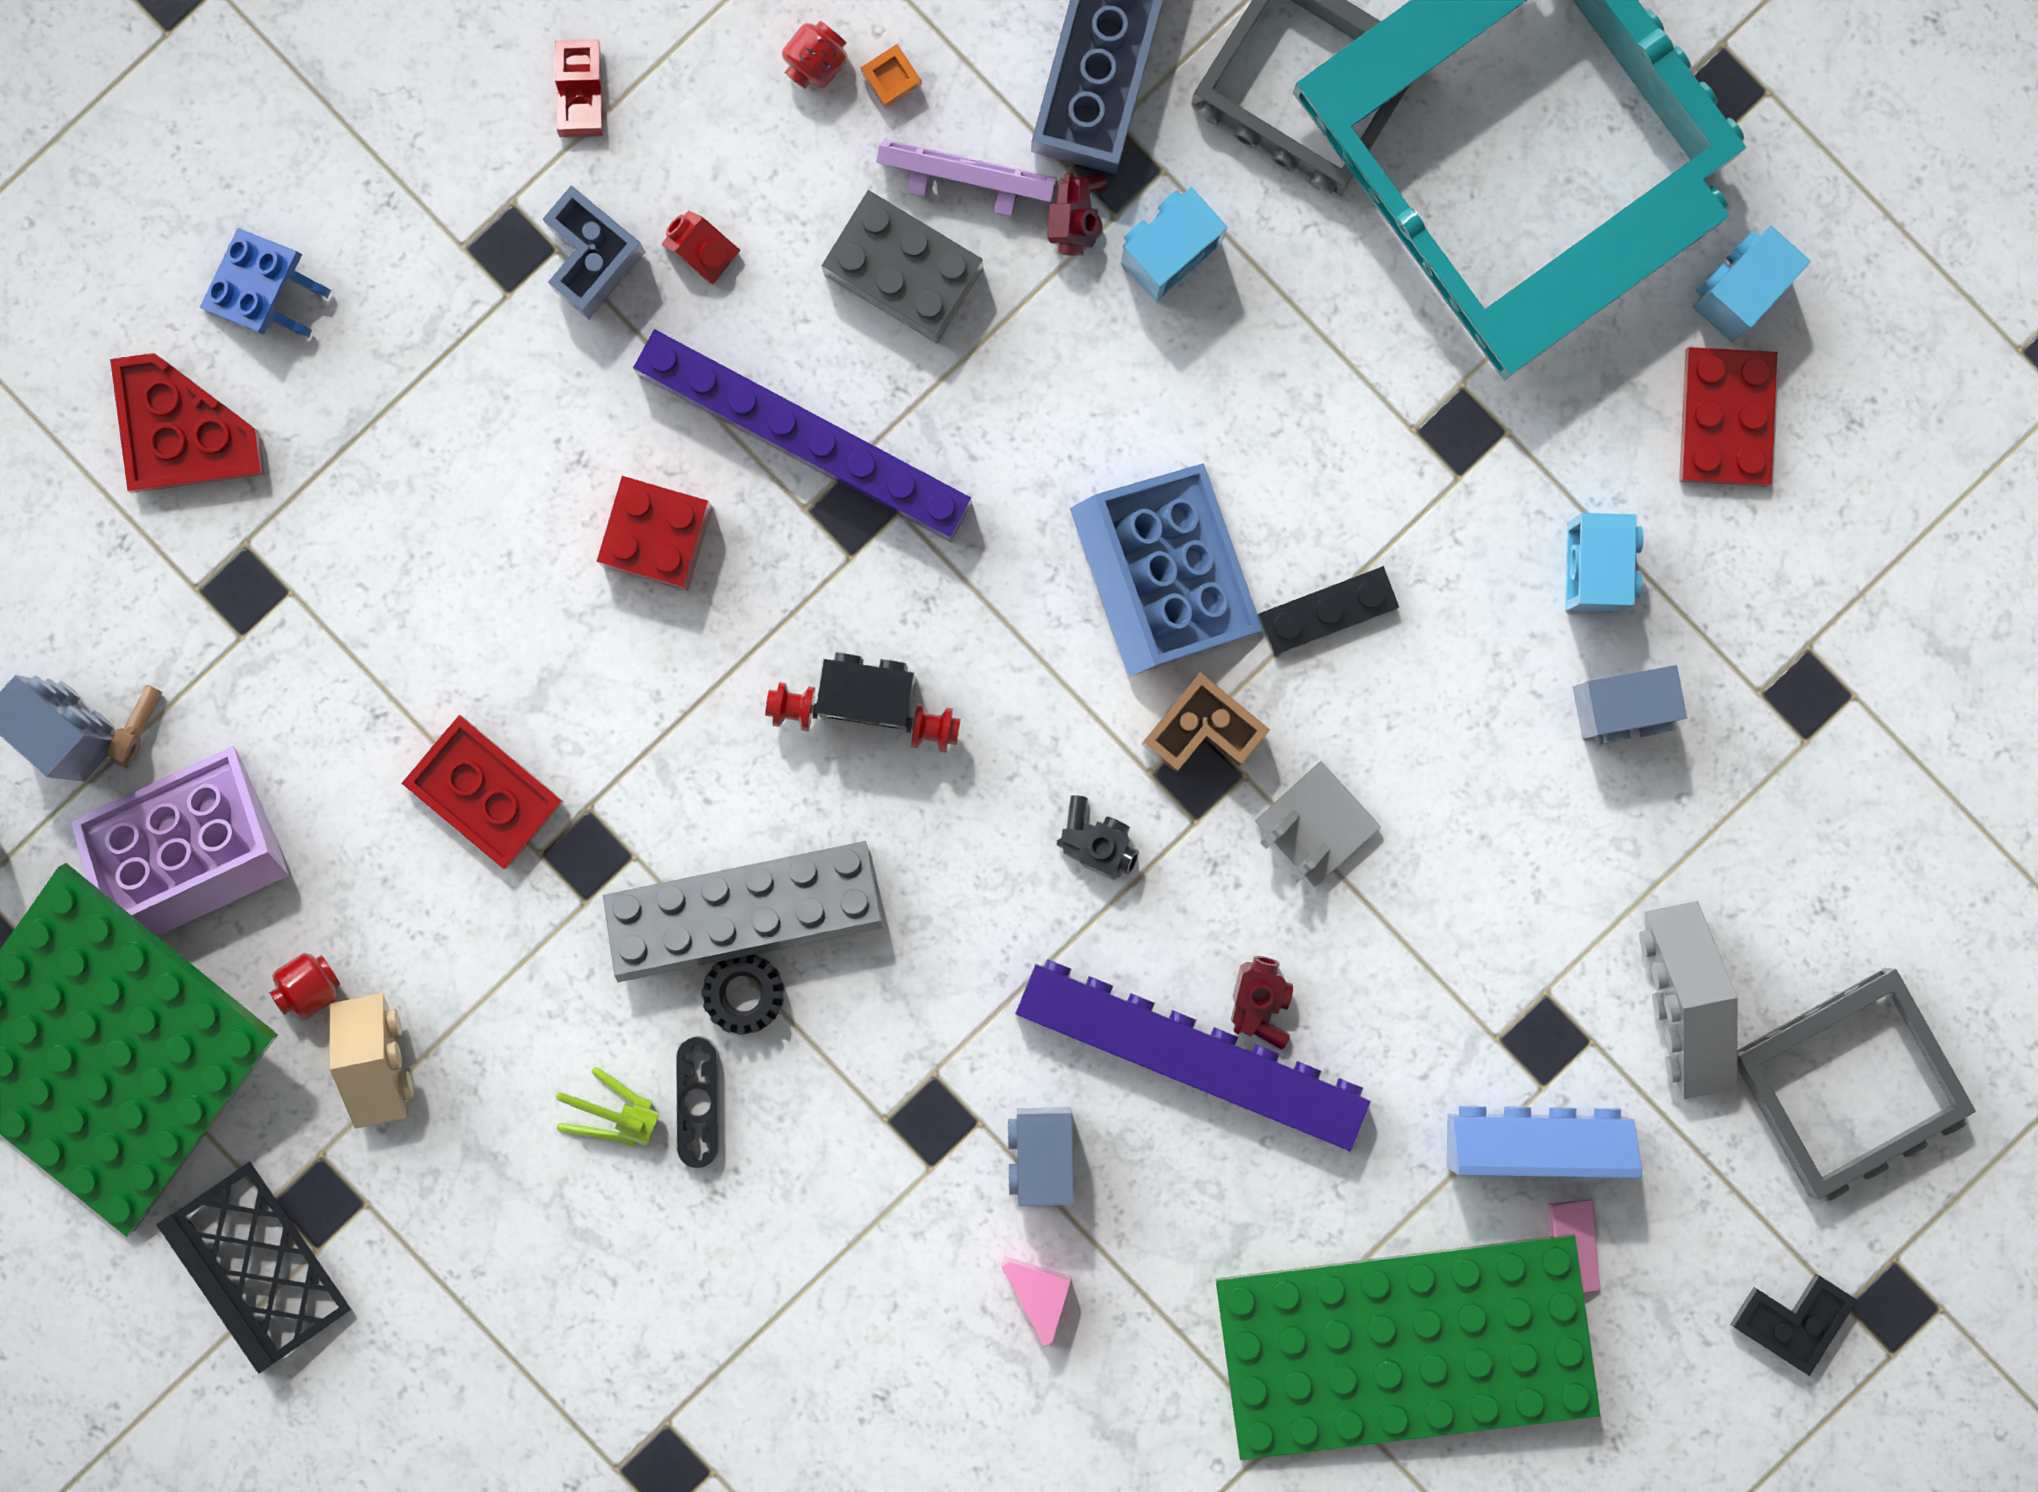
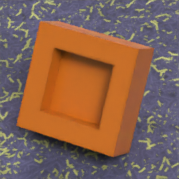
[860,44,922,108]

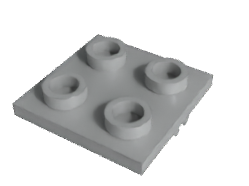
[1255,761,1381,887]

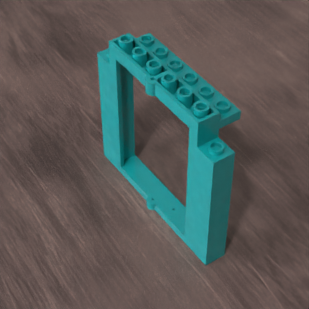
[1293,0,1747,381]

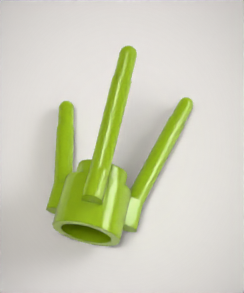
[556,1067,660,1148]

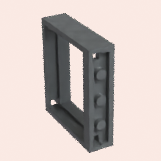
[1191,0,1410,196]
[1737,968,1976,1201]

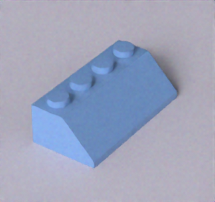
[1447,1106,1642,1178]

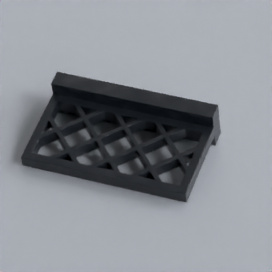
[156,1162,352,1374]

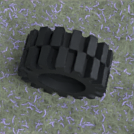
[701,954,785,1035]

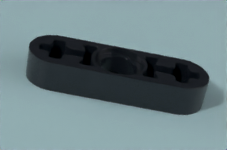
[676,1036,719,1168]

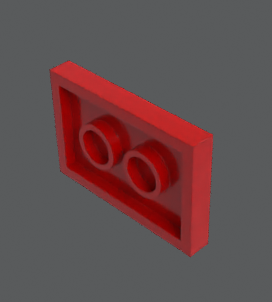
[1679,347,1778,487]
[401,715,564,870]

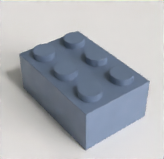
[0,675,115,782]

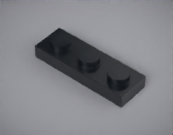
[1258,566,1400,656]

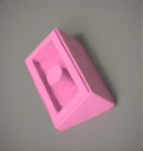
[1547,1200,1600,1293]

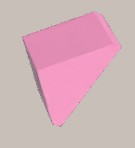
[1001,1257,1071,1347]

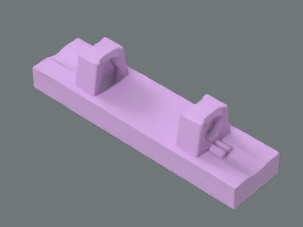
[876,139,1057,216]

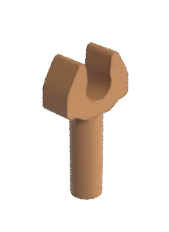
[107,685,162,768]

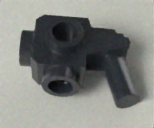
[1056,795,1139,880]

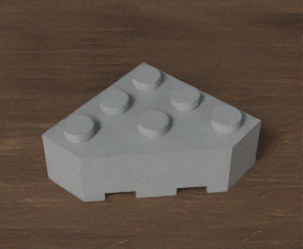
[1639,901,1738,1099]

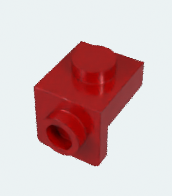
[662,211,741,284]

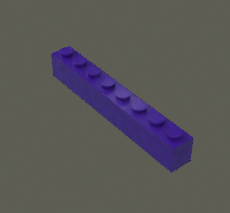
[633,329,972,542]
[1015,959,1371,1152]

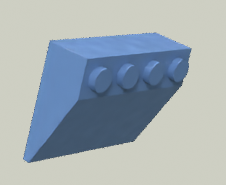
[1070,463,1263,676]

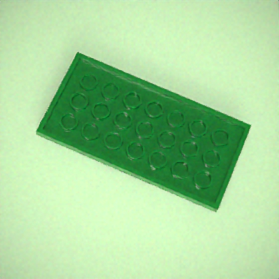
[1215,1233,1600,1460]

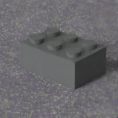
[821,190,984,344]

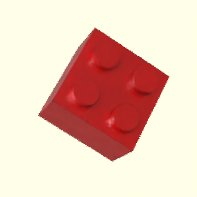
[596,476,713,591]

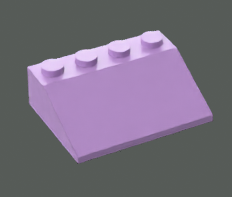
[70,746,289,937]

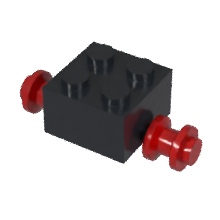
[765,652,961,753]

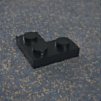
[1730,1273,1858,1376]

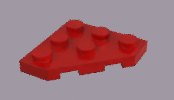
[110,353,264,493]

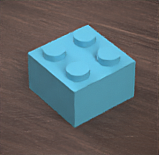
[1121,186,1228,302]
[1693,225,1811,342]
[1565,513,1644,613]

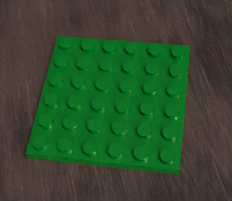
[0,863,278,1237]

